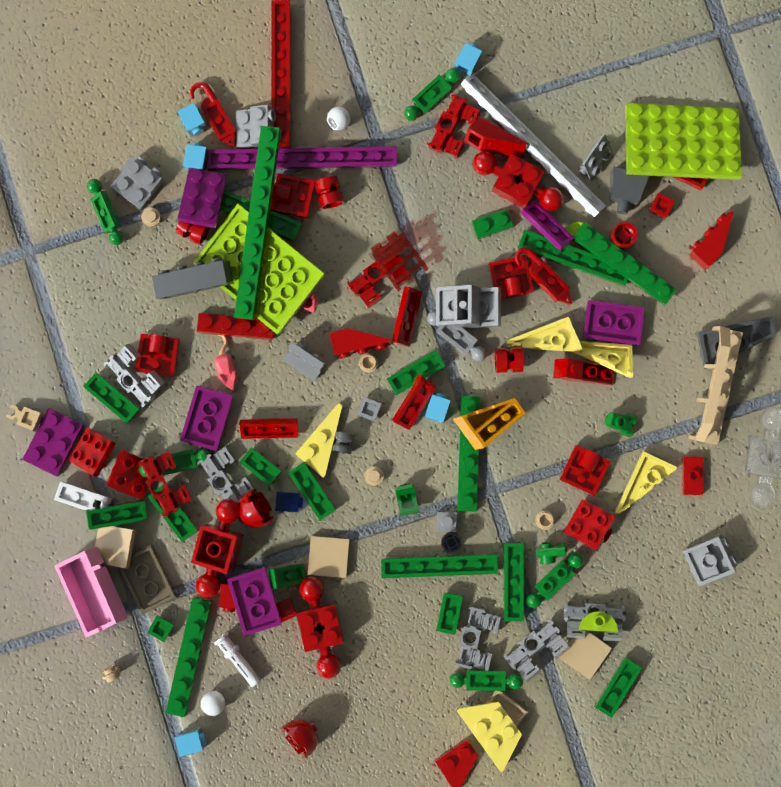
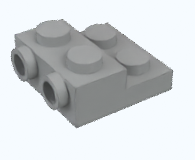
[236,105,276,149]
[110,155,164,211]
[683,534,738,587]

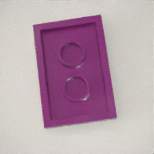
[178,168,227,228]
[582,300,645,346]
[180,385,234,451]
[22,408,84,477]
[227,567,282,636]

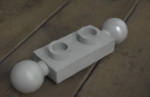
[427,310,487,362]

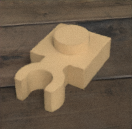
[6,405,43,432]

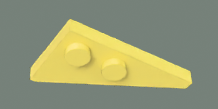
[506,317,583,352]
[573,341,634,378]
[295,403,342,478]
[615,451,677,514]

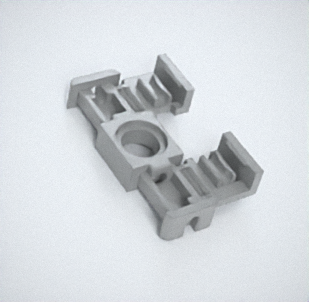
[104,343,165,407]
[197,446,257,503]
[564,602,626,641]
[455,606,501,671]
[504,619,570,682]

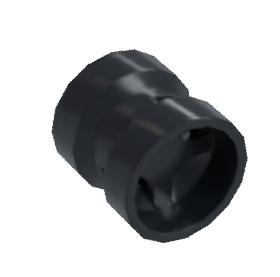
[441,533,461,552]

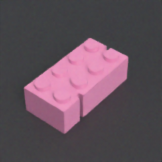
[55,547,129,637]

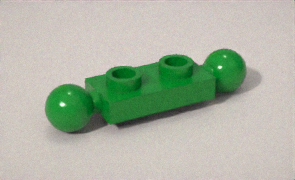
[404,68,460,121]
[87,179,124,245]
[139,448,212,477]
[526,553,584,608]
[449,671,523,691]

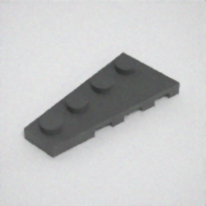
[697,316,776,369]

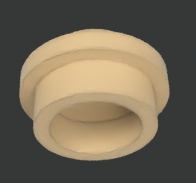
[141,208,161,227]
[359,354,378,373]
[364,467,384,486]
[535,511,555,530]
[101,665,121,682]

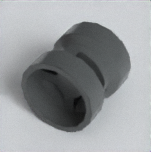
[333,432,355,454]

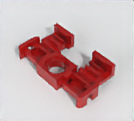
[427,94,480,159]
[347,249,411,309]
[138,450,192,517]

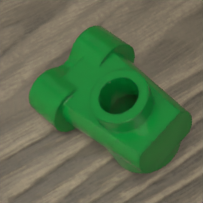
[605,412,637,437]
[536,542,567,564]

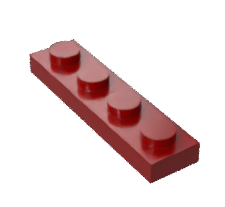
[196,313,274,341]

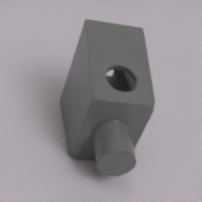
[610,167,649,214]

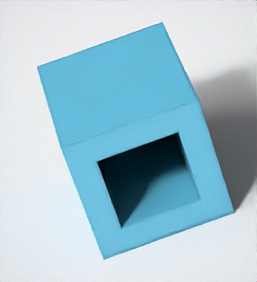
[454,43,482,76]
[177,103,207,136]
[183,143,207,171]
[424,393,451,423]
[175,728,207,757]

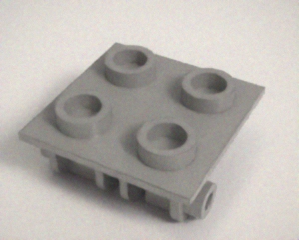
[579,133,612,181]

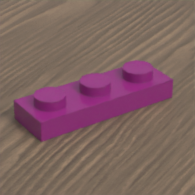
[521,201,575,251]

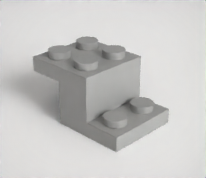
[436,285,501,328]

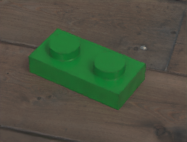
[471,209,514,240]
[239,447,282,486]
[269,563,306,589]
[436,592,463,635]

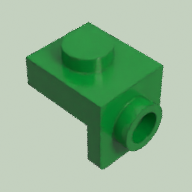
[395,484,419,516]

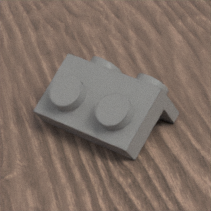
[283,342,325,381]

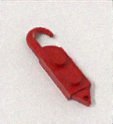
[190,82,236,148]
[515,247,572,305]

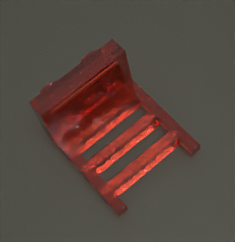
[369,231,428,292]

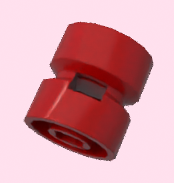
[314,176,344,209]
[175,222,210,246]
[608,222,638,251]
[494,347,524,373]

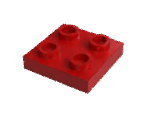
[270,173,315,219]
[488,255,534,300]
[135,334,180,377]
[68,427,116,478]
[559,445,611,496]
[106,450,148,500]
[563,499,617,552]

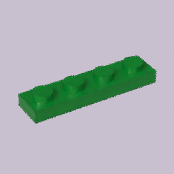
[504,543,524,621]

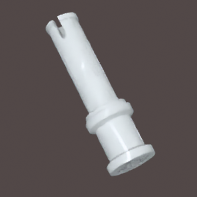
[214,632,261,687]

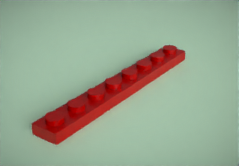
[271,0,291,148]

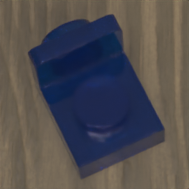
[275,492,303,513]

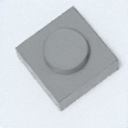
[357,397,381,422]
[437,512,457,532]

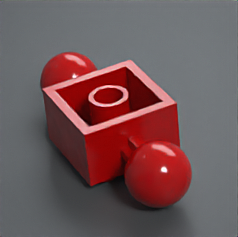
[472,151,564,211]
[191,499,244,598]
[296,577,344,679]

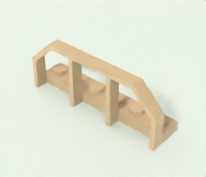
[688,326,743,445]

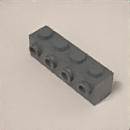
[152,258,234,299]

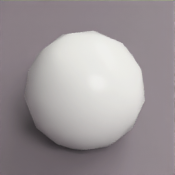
[327,106,351,131]
[201,691,225,716]

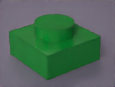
[147,615,175,642]

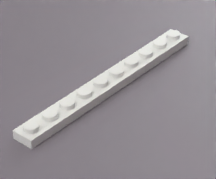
[461,74,606,217]

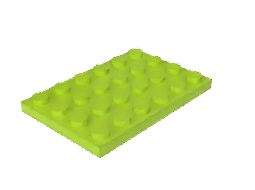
[625,103,742,180]
[192,204,326,335]

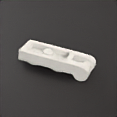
[54,482,113,511]

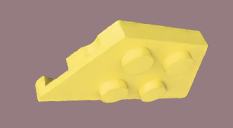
[456,701,522,772]

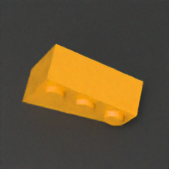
[453,398,526,450]

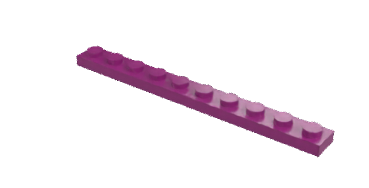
[207,146,397,170]

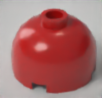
[238,488,274,528]
[281,718,318,759]

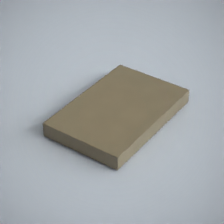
[119,545,177,615]

